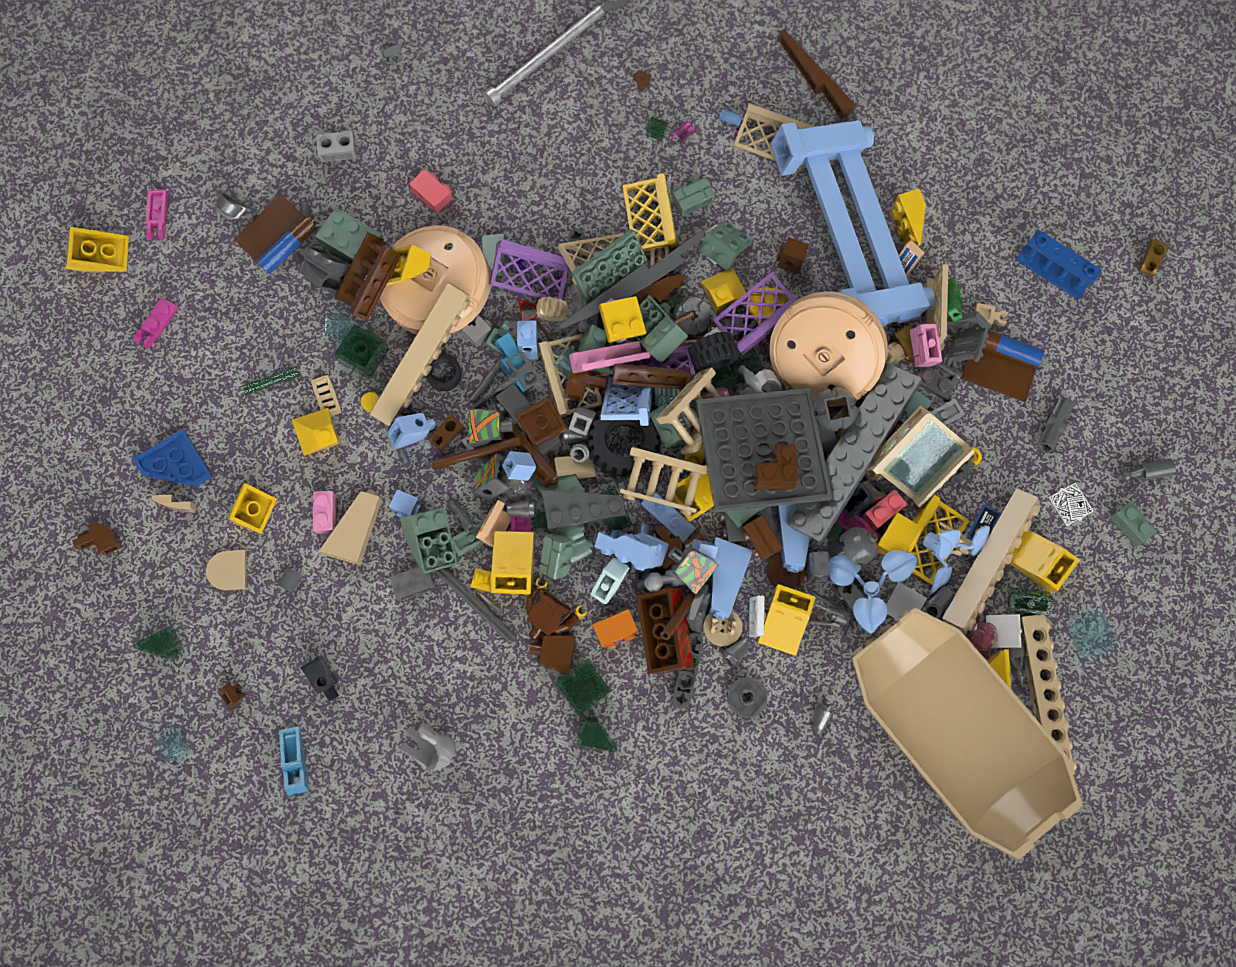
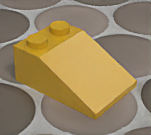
[65,227,129,272]

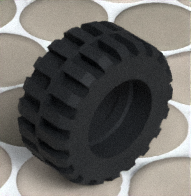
[588,406,661,480]

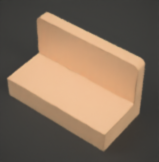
[476,500,511,547]

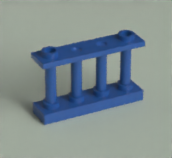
[1016,229,1102,300]

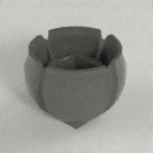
[813,387,858,431]

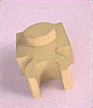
[975,303,1008,326]
[886,342,906,365]

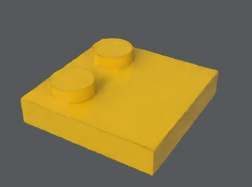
[599,296,646,343]

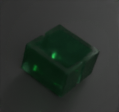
[555,659,612,717]

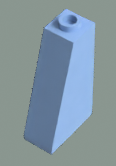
[776,503,810,573]
[709,537,752,619]

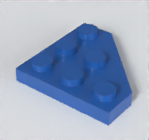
[133,429,213,487]

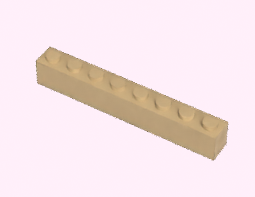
[370,283,471,426]
[942,488,1041,635]

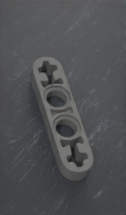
[672,633,703,709]

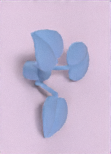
[923,525,990,595]
[829,550,917,634]

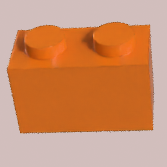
[592,609,638,650]

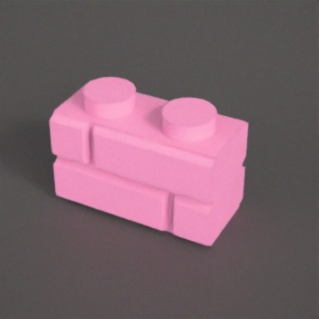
[910,324,942,367]
[313,491,337,534]

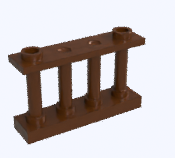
[334,232,402,321]

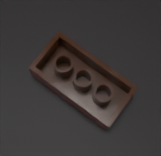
[637,588,694,674]

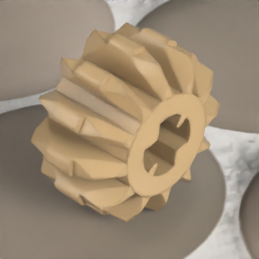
[536,297,568,322]

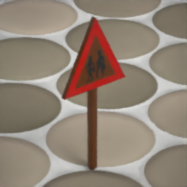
[518,298,555,341]

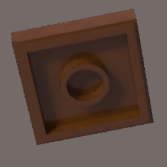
[515,396,568,448]

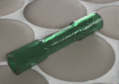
[242,366,300,396]

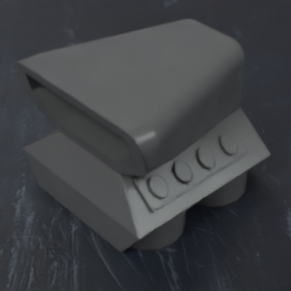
[300,246,350,292]

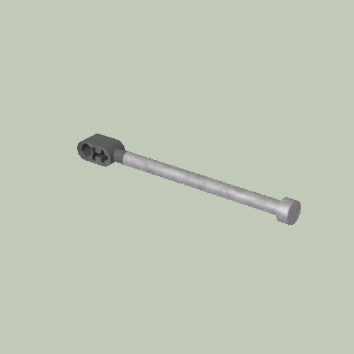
[483,0,630,107]

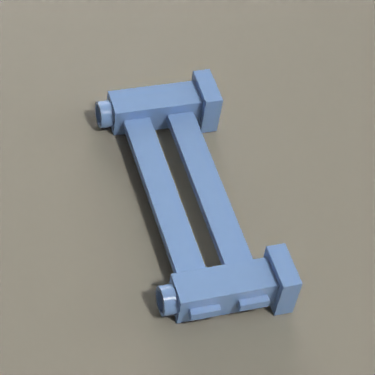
[770,120,935,326]

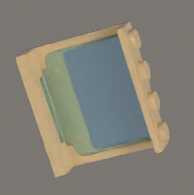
[870,405,974,508]

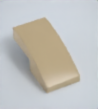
[554,457,596,479]

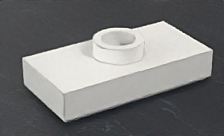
[749,596,766,637]

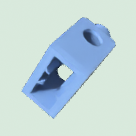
[517,320,538,360]
[387,413,436,450]

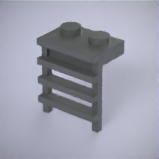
[945,311,992,367]

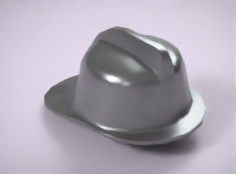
[215,190,257,219]

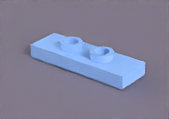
[640,492,696,543]

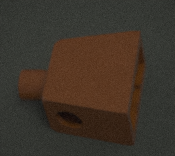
[529,636,576,675]

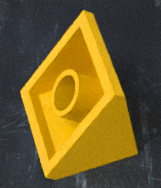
[227,483,277,534]
[877,512,923,555]

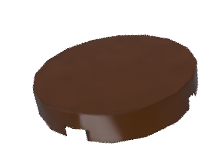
[766,552,805,589]

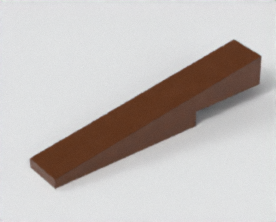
[778,29,856,119]

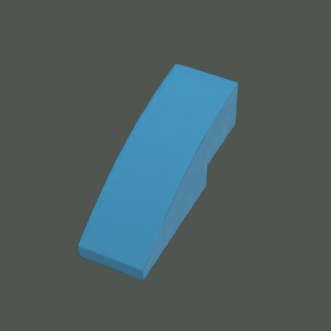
[495,333,526,393]
[279,726,309,795]

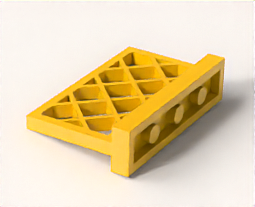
[623,173,678,251]
[909,494,969,585]

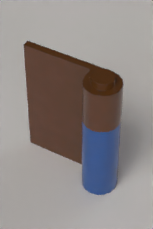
[234,194,317,275]
[961,330,1045,402]

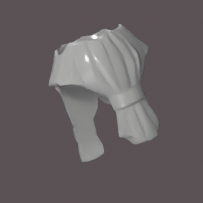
[736,365,782,395]
[400,723,456,771]

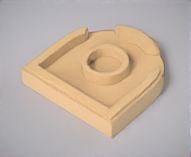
[206,550,247,590]

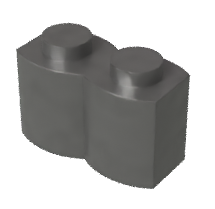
[806,552,830,585]

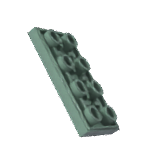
[571,229,647,303]

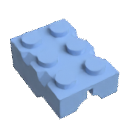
[594,530,669,571]

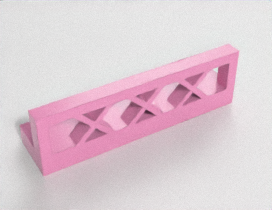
[569,341,650,373]

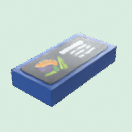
[966,504,1001,540]

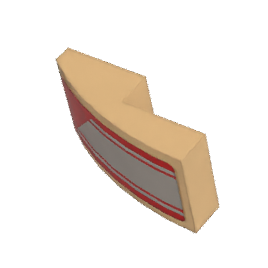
[152,495,196,513]

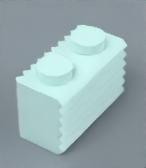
[590,558,629,604]

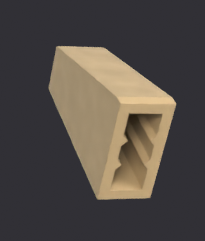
[320,490,382,565]

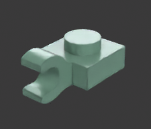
[484,320,512,354]

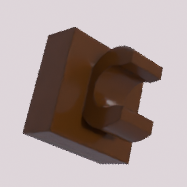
[219,683,246,710]

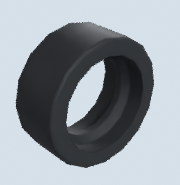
[426,354,462,392]

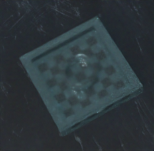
[1066,611,1119,660]

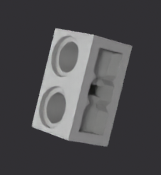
[316,130,357,162]

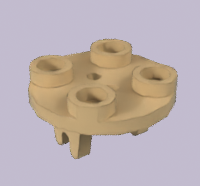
[703,610,742,647]

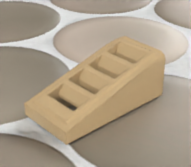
[311,375,342,416]

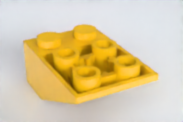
[890,189,926,248]
[674,464,713,522]
[1010,530,1080,594]
[491,531,534,594]
[758,584,816,656]

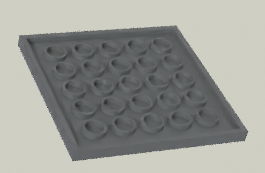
[695,388,832,513]

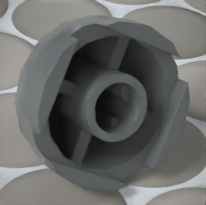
[840,527,878,567]

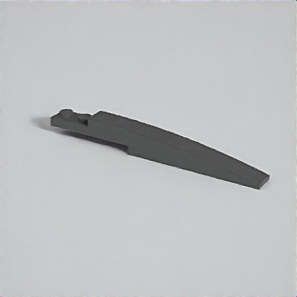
[554,229,706,332]

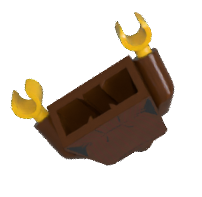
[526,578,587,640]

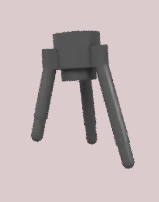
[808,590,850,628]

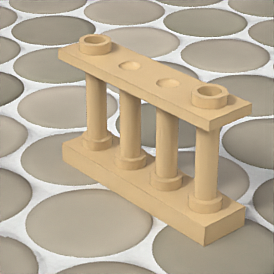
[656,367,721,454]
[619,447,707,516]

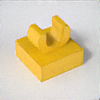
[470,568,491,592]

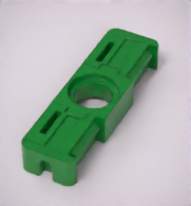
[947,277,963,323]

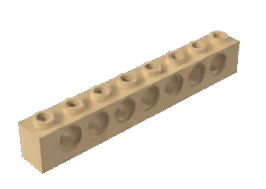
[1020,614,1076,775]

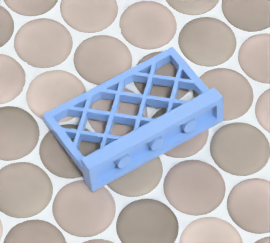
[601,377,654,426]

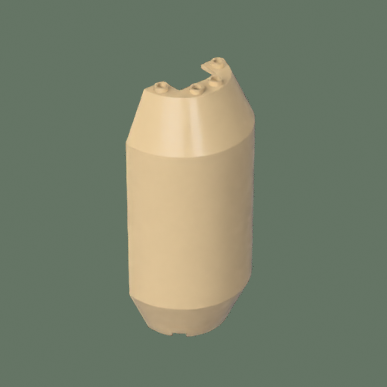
[852,608,1083,860]

